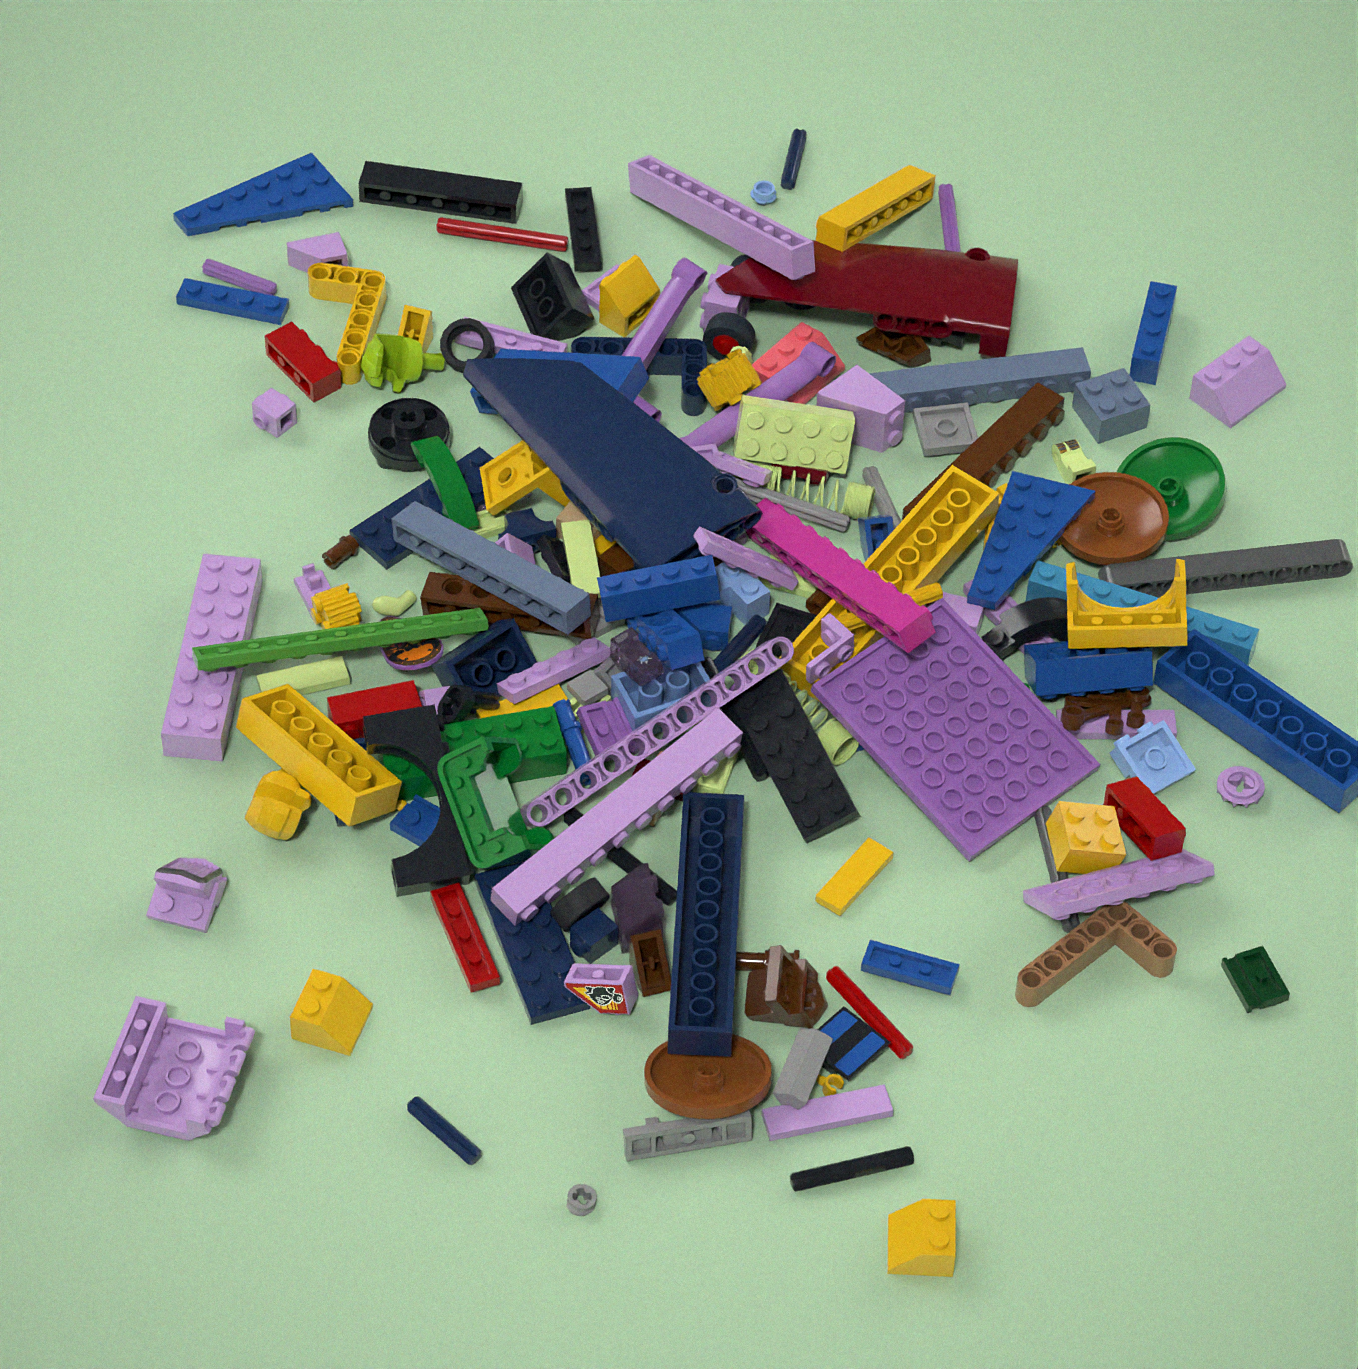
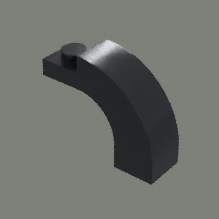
[981,597,1068,660]

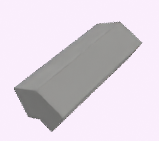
[773,1028,833,1110]

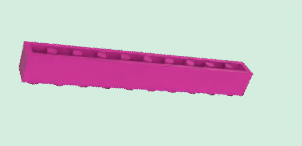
[746,498,936,653]

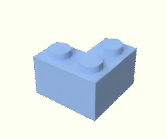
[706,562,770,625]

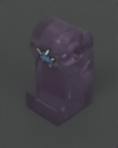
[610,627,664,686]

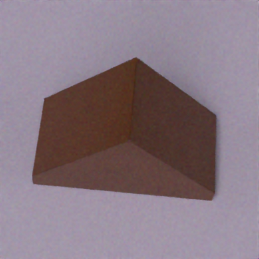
[629,929,671,997]

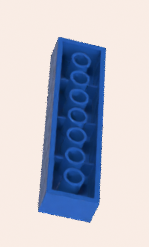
[1153,629,1358,813]

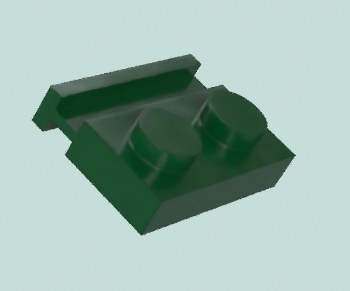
[1221,946,1290,1013]

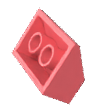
[751,322,845,404]

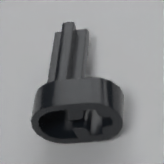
[437,684,500,723]

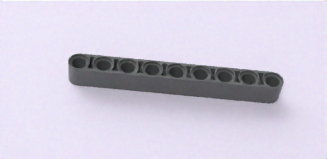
[1098,539,1353,598]

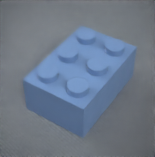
[611,660,711,734]

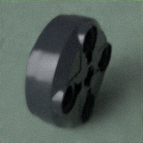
[368,398,450,471]

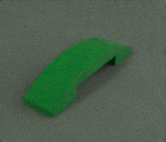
[411,436,479,530]

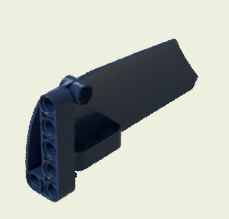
[463,358,762,570]

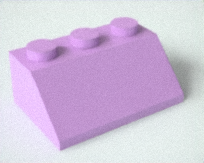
[1189,336,1286,428]

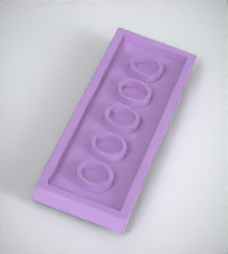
[1023,849,1215,920]

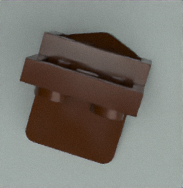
[744,945,828,1029]

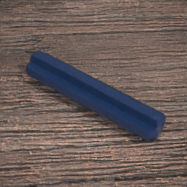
[781,128,807,190]
[713,615,767,673]
[407,1096,481,1165]

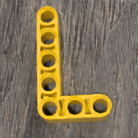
[308,263,386,385]

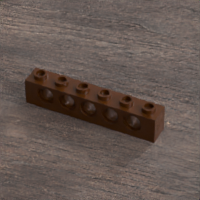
[420,572,600,639]

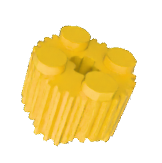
[697,348,762,411]
[310,583,362,629]

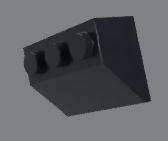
[511,252,594,341]

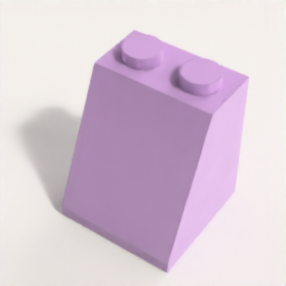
[816,365,905,453]

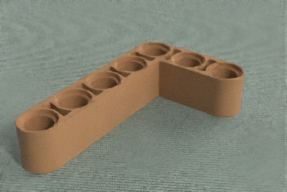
[1015,902,1177,1007]

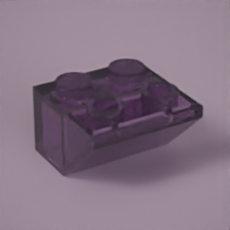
[611,863,664,954]

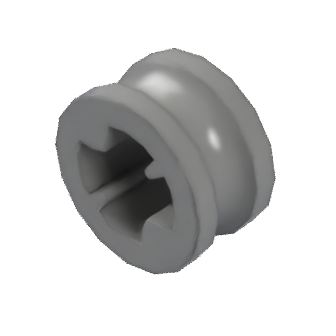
[567,1184,596,1216]

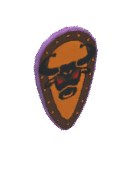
[379,616,444,670]

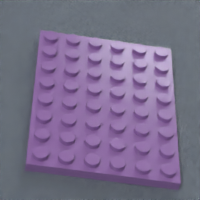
[810,598,1101,862]

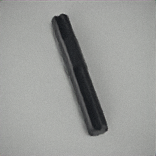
[790,1146,914,1192]

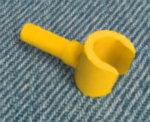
[816,1074,844,1096]

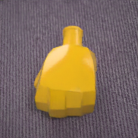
[245,768,311,840]

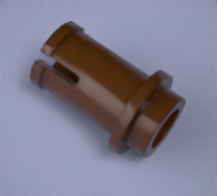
[322,535,359,569]

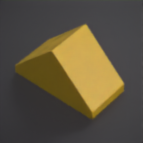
[398,305,433,353]

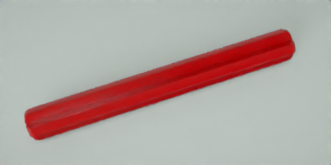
[436,217,568,252]

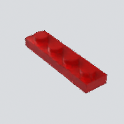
[430,883,500,993]

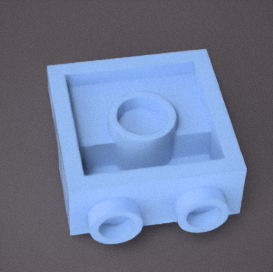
[1109,720,1196,795]

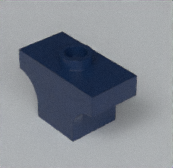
[498,508,556,554]

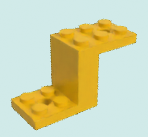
[480,440,571,515]

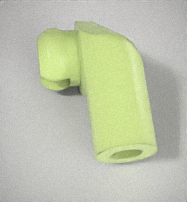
[372,590,417,617]

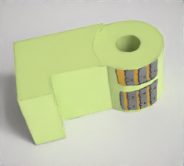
[1051,439,1096,484]

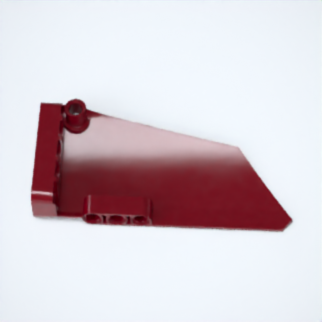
[715,240,1018,359]

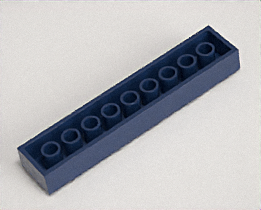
[668,792,744,1057]

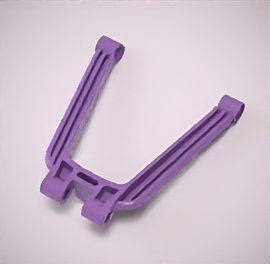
[622,257,836,448]

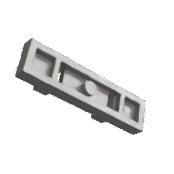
[623,1110,752,1161]

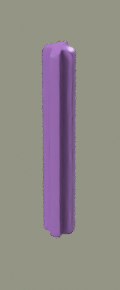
[938,183,961,252]

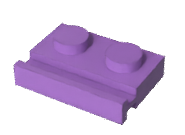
[576,697,639,762]

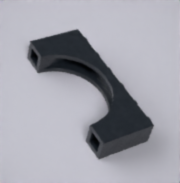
[362,704,474,897]

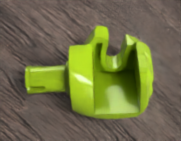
[361,333,444,393]

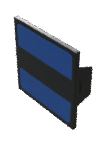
[818,1006,891,1082]

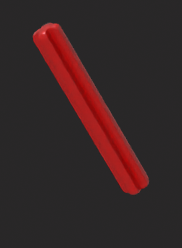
[826,966,913,1059]

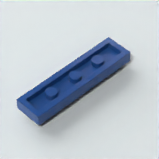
[176,278,289,325]

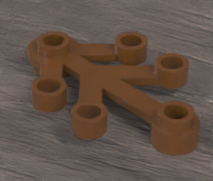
[1060,687,1152,736]

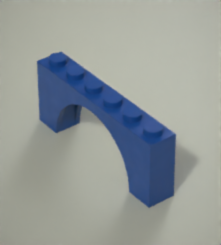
[470,349,649,414]

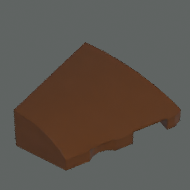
[856,327,931,367]

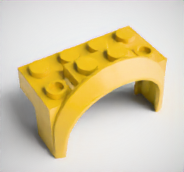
[1066,559,1187,649]

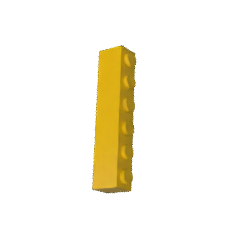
[816,165,936,252]

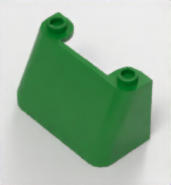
[437,736,554,869]

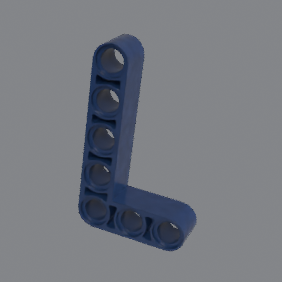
[571,337,707,416]

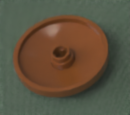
[1059,472,1169,565]
[644,1034,772,1119]

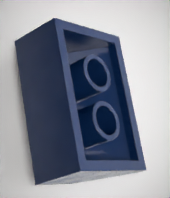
[431,619,537,714]

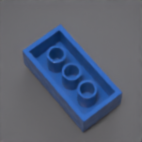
[1024,641,1153,699]

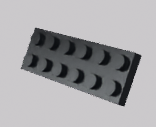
[731,668,860,843]

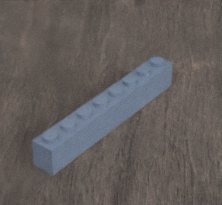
[869,347,1091,413]
[392,501,591,635]

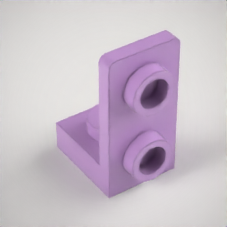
[806,613,854,684]

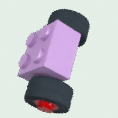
[700,254,768,360]

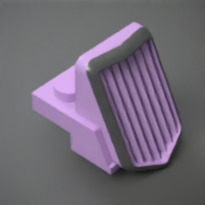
[146,858,227,933]

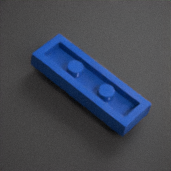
[861,940,960,995]

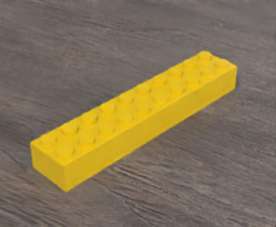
[779,465,999,703]

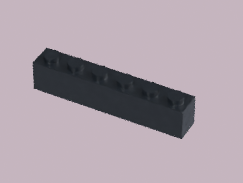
[358,161,523,224]

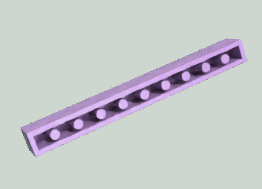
[628,155,815,280]
[491,708,743,926]

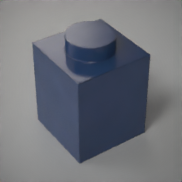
[569,908,619,964]

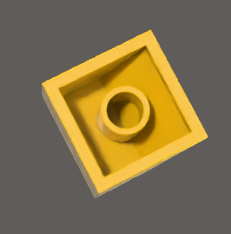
[290,969,373,1056]
[887,1199,956,1277]

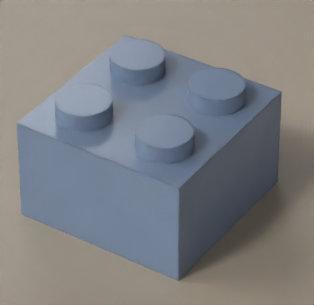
[1072,368,1151,444]

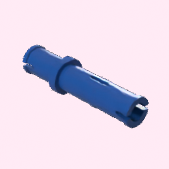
[552,699,591,786]

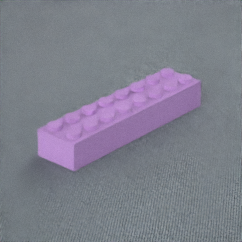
[161,554,262,762]

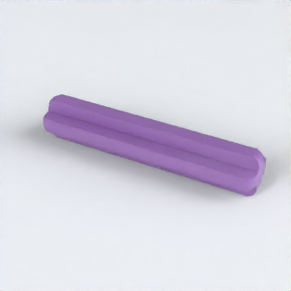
[202,258,277,296]

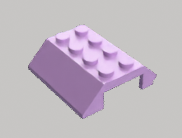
[93,996,255,1141]

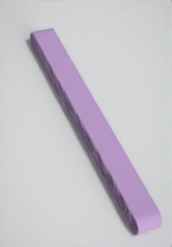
[520,637,794,828]

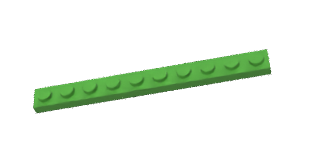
[192,608,488,672]

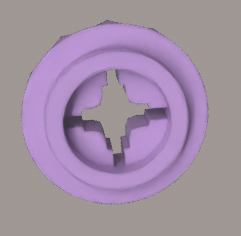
[1217,766,1265,808]

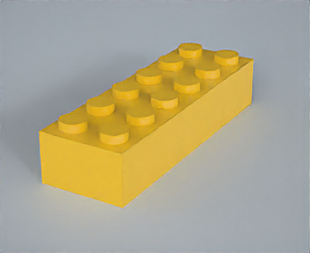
[236,684,402,827]

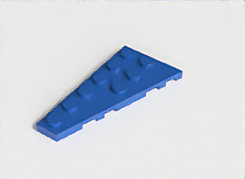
[173,152,353,236]
[967,471,1095,610]

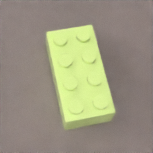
[733,395,855,474]

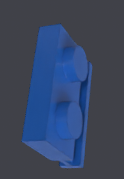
[390,794,440,846]

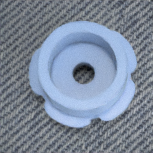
[750,181,776,205]

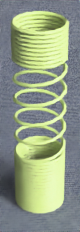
[733,460,875,520]
[740,649,859,765]

